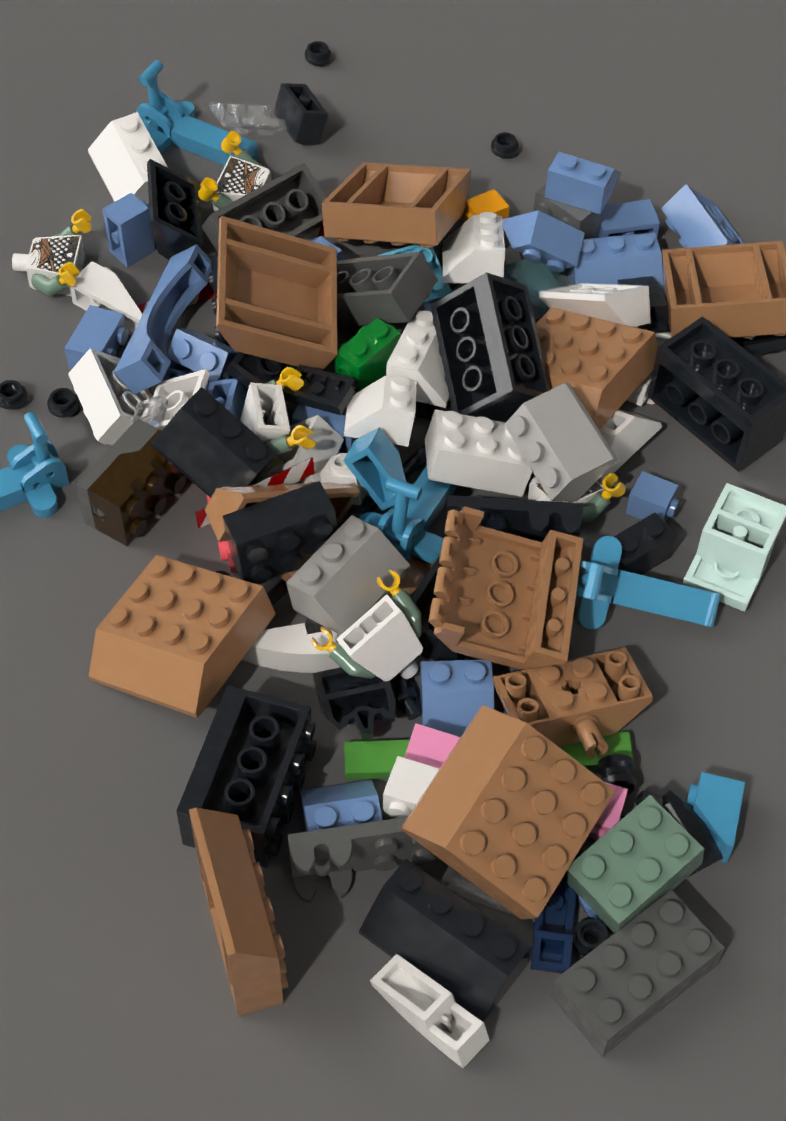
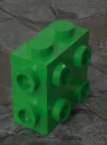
[335,318,401,391]

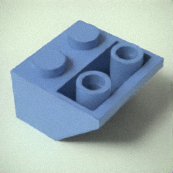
[156,329,238,390]

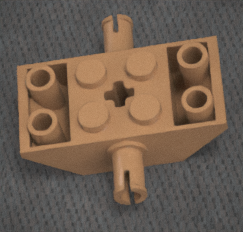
[492,647,653,759]

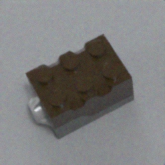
[77,418,186,547]

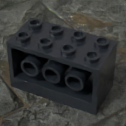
[430,272,551,423]
[648,316,786,472]
[176,685,317,868]

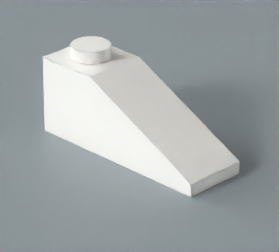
[70,261,142,335]

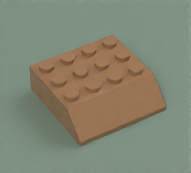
[322,162,471,248]
[216,216,337,370]
[662,241,786,338]
[536,307,658,430]
[88,555,276,718]
[400,705,616,920]
[189,807,288,1016]

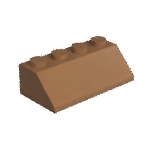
[205,482,360,542]

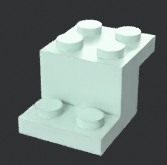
[682,483,786,612]

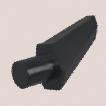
[394,673,421,720]

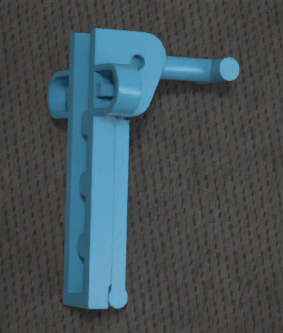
[136,60,259,166]
[0,412,69,518]
[359,466,458,563]
[576,536,721,629]

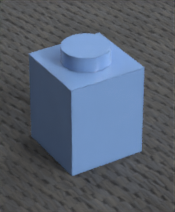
[626,471,680,522]

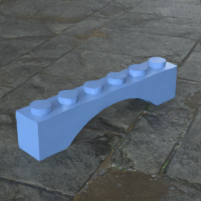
[114,244,212,394]

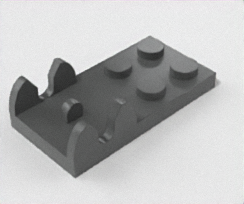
[288,817,439,903]

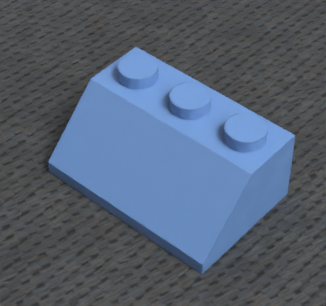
[661,184,744,248]
[566,232,664,295]

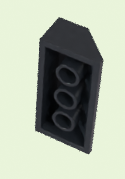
[359,859,531,1022]

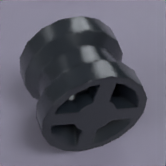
[597,754,637,795]

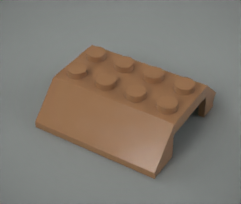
[429,506,583,669]

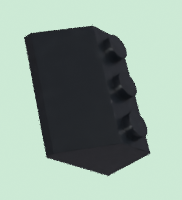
[147,159,203,260]
[150,387,277,498]

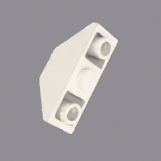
[597,409,662,484]

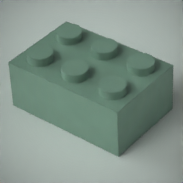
[566,795,704,933]

